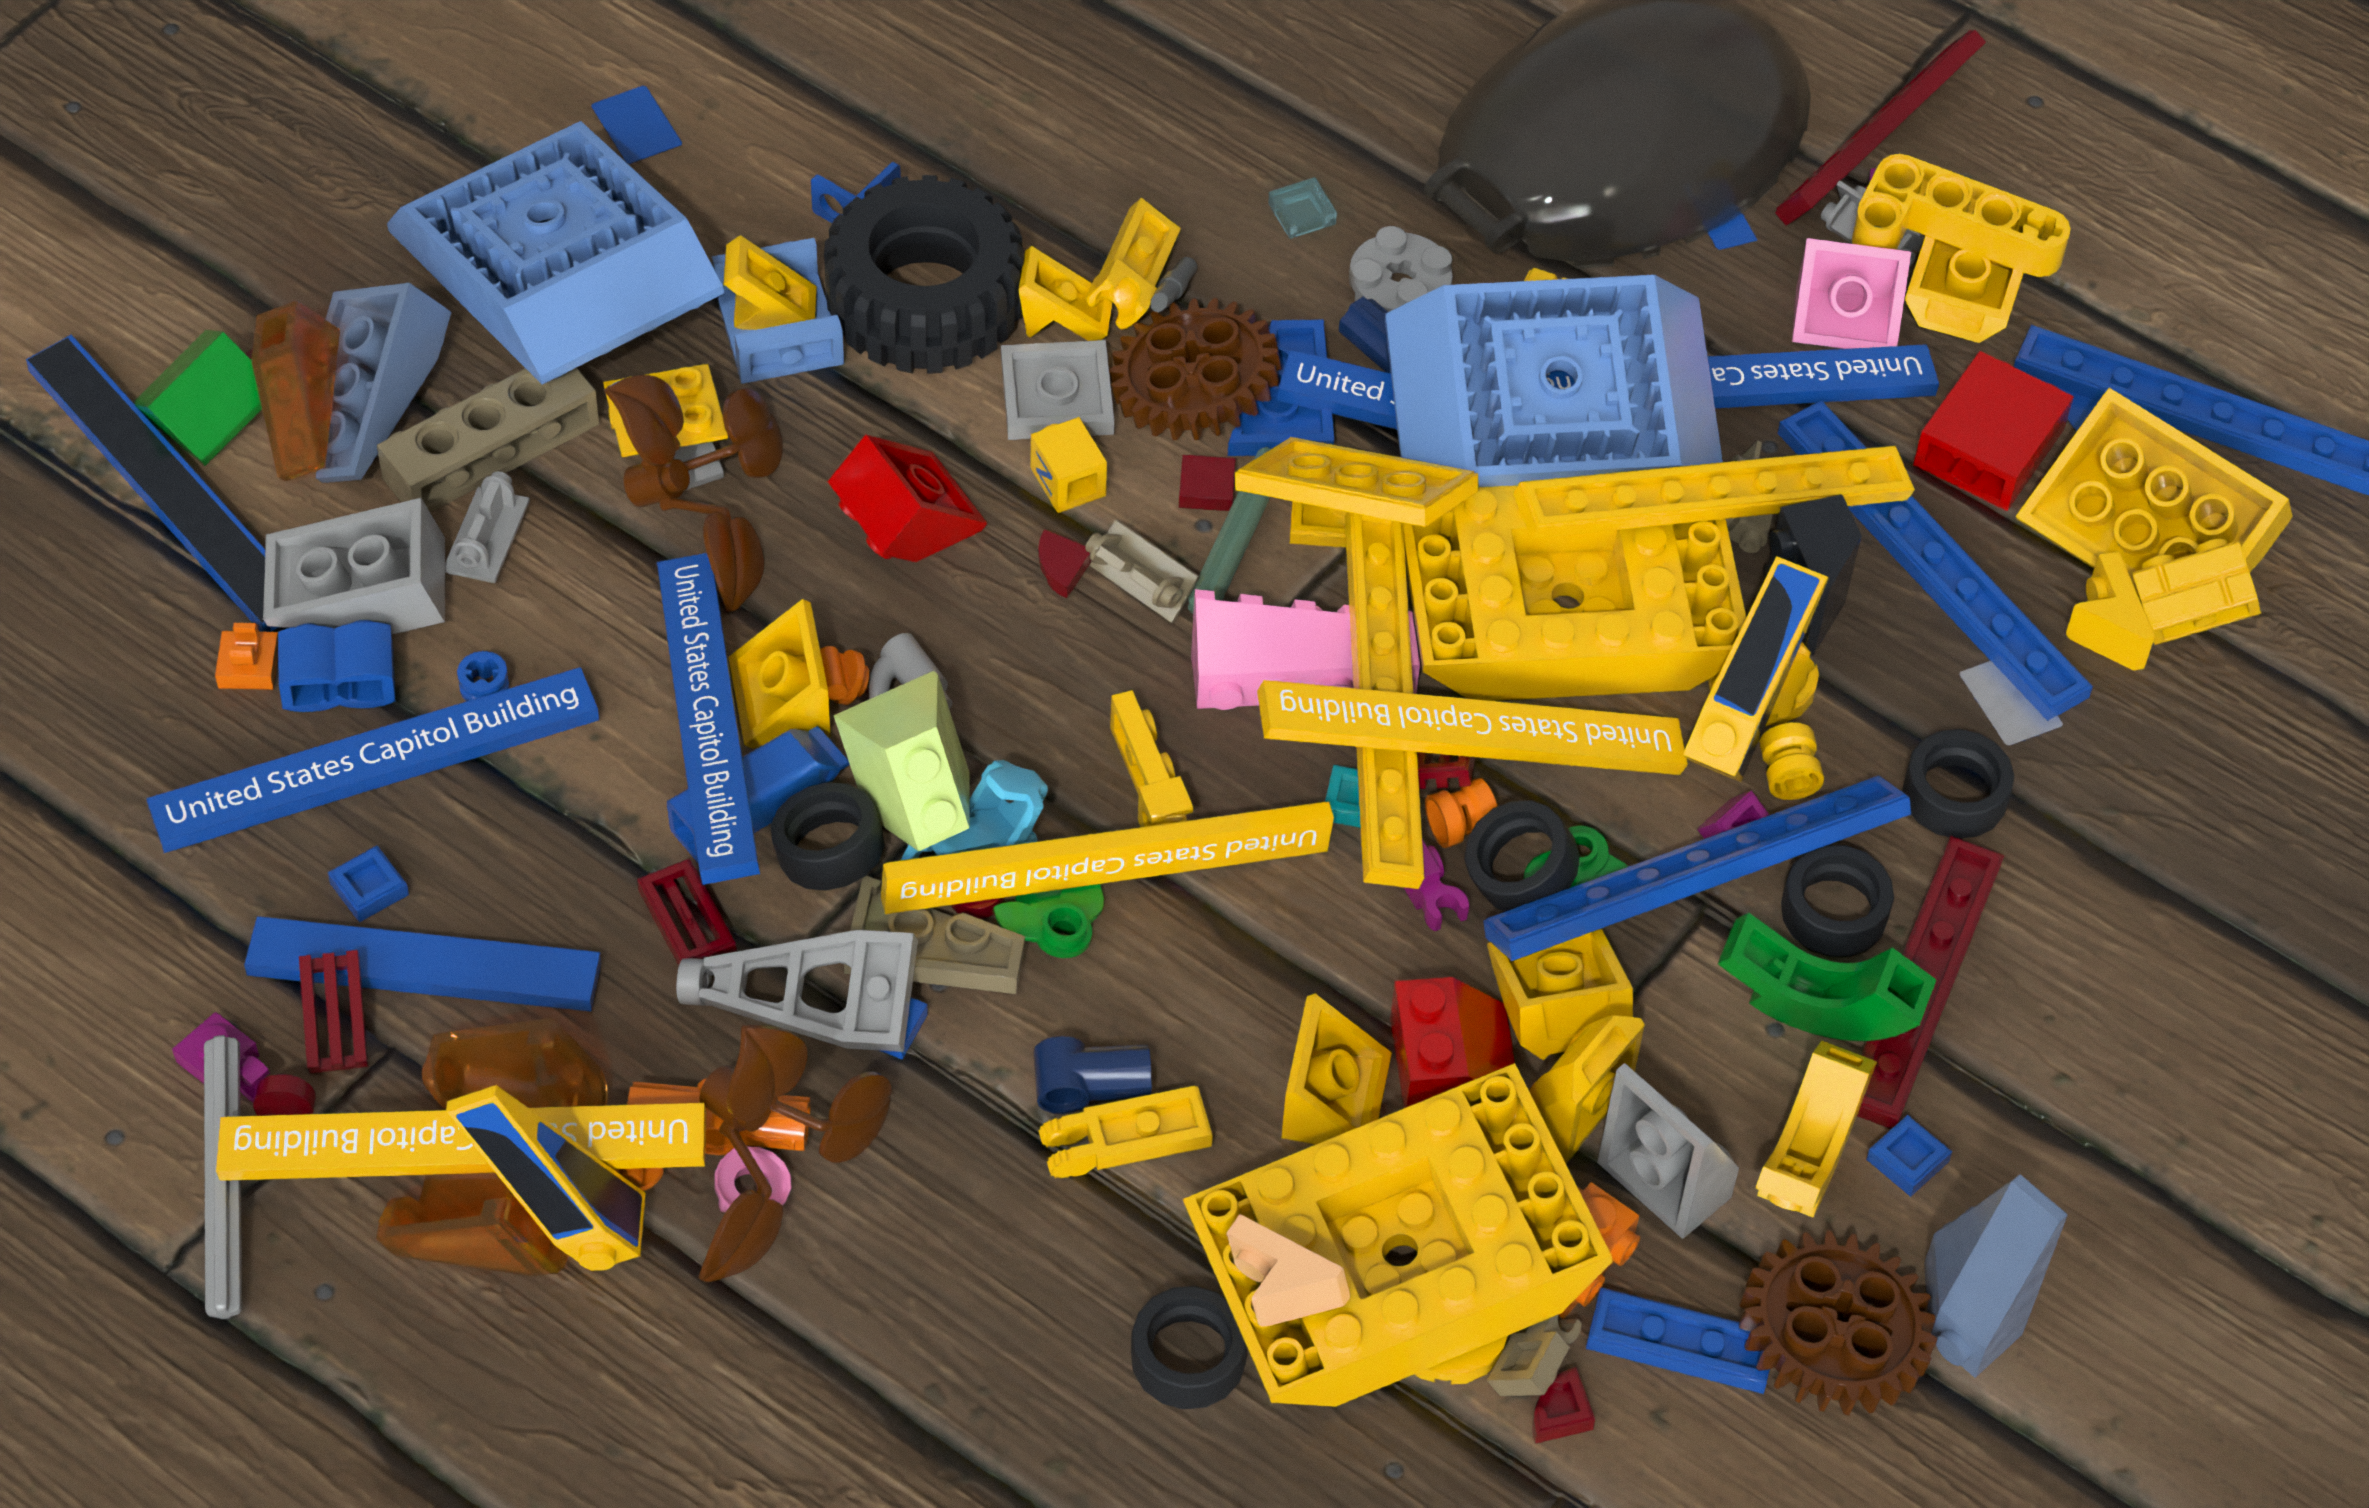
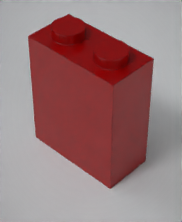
[1913,351,2074,511]

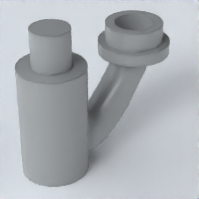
[869,633,953,709]

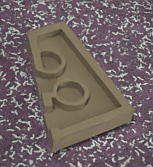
[844,876,1025,994]

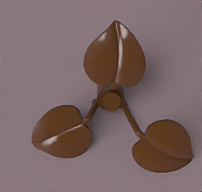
[604,375,783,613]
[697,1025,893,1282]

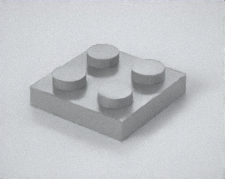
[1001,340,1114,440]

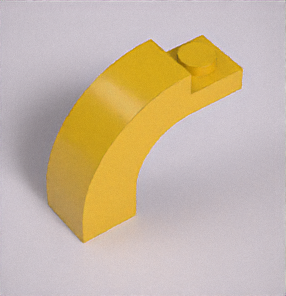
[1755,1040,1877,1217]

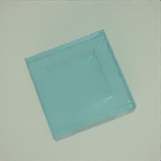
[1268,177,1337,239]

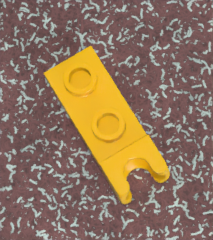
[1086,198,1181,330]
[1110,690,1193,827]

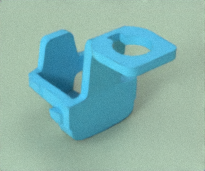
[900,760,1048,861]

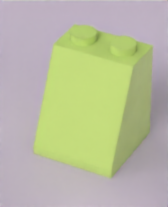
[834,671,970,851]

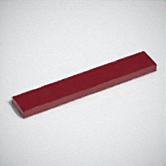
[1775,30,1986,226]
[1857,836,2005,1129]

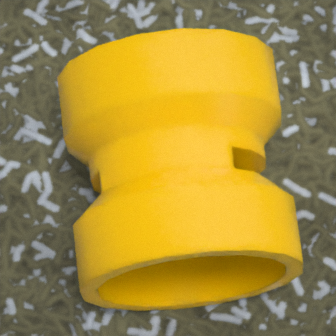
[1759,722,1824,800]

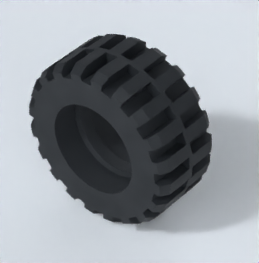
[824,175,1024,374]

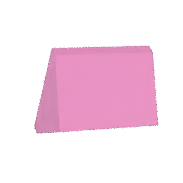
[1792,238,1911,349]

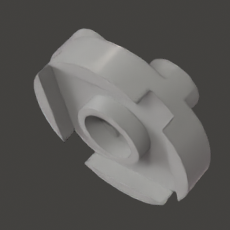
[1349,226,1453,312]

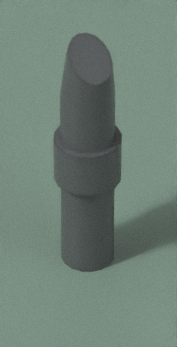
[1150,257,1197,312]

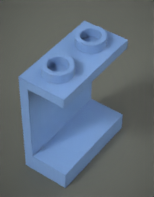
[712,238,844,384]

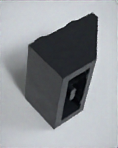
[1763,494,1862,656]

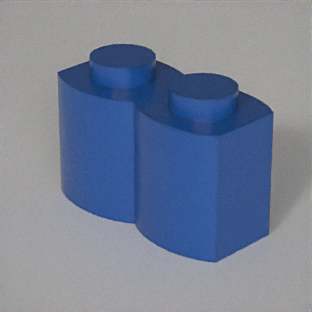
[278,620,395,712]

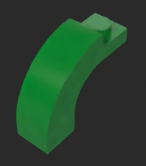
[1717,912,1936,1041]

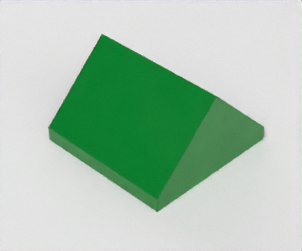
[133,330,280,466]

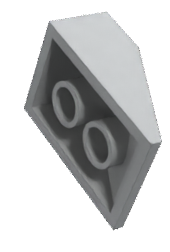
[263,498,445,634]
[1597,1063,1739,1239]

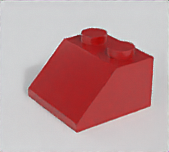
[827,434,988,562]
[1390,977,1515,1108]

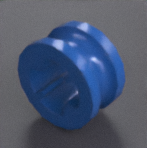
[457,651,510,701]

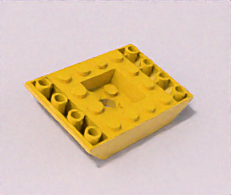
[1403,485,1746,701]
[1183,1063,1613,1407]

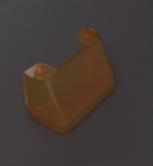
[376,1017,608,1276]

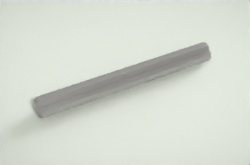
[204,1035,242,1319]

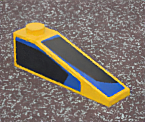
[1683,556,1829,782]
[446,1085,646,1271]

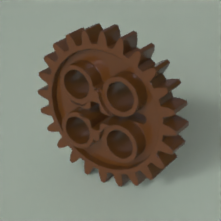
[1109,298,1282,441]
[1739,1230,1937,1415]

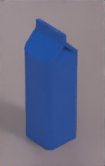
[667,726,850,863]

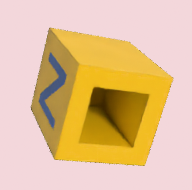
[1030,417,1107,513]

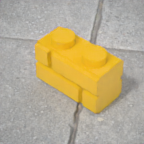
[2132,539,2261,645]

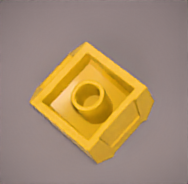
[1905,236,2024,343]
[1487,928,1633,1060]
[1529,1015,1645,1164]

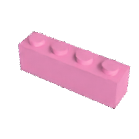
[1191,589,1420,710]

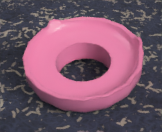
[714,1146,791,1213]

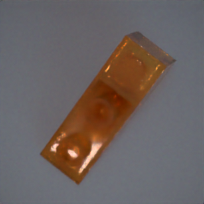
[251,300,340,481]

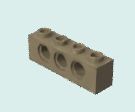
[377,368,599,513]

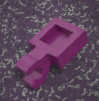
[1403,839,1469,931]
[172,1012,270,1103]

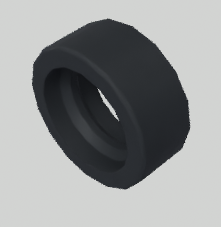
[1902,729,2015,839]
[770,782,885,891]
[1464,800,1580,912]
[1781,845,1894,957]
[1131,1286,1247,1409]

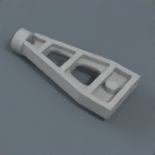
[676,930,918,1052]

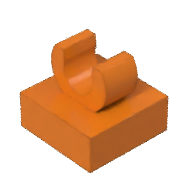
[215,623,278,690]

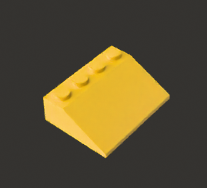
[2015,388,2293,598]

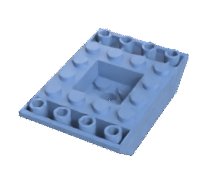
[387,121,724,385]
[1385,275,1723,487]

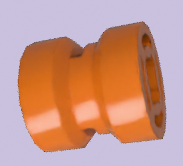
[1425,778,1498,848]

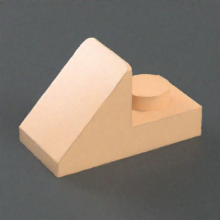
[1226,1214,1350,1327]

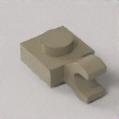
[1487,1315,1582,1396]

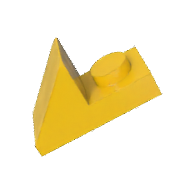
[724,235,817,330]
[1018,246,1113,341]
[2066,551,2155,671]

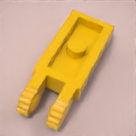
[1038,1086,1213,1179]

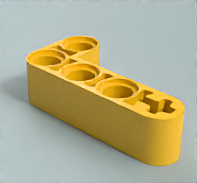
[1852,154,2071,277]

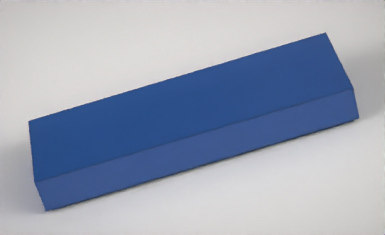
[1586,1287,1770,1394]

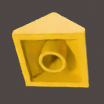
[728,599,831,749]
[1281,993,1392,1145]

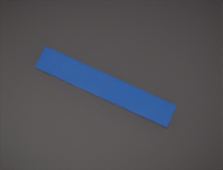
[244,916,602,1011]

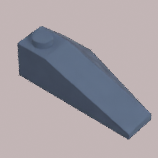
[316,283,451,483]
[1924,1174,2068,1378]

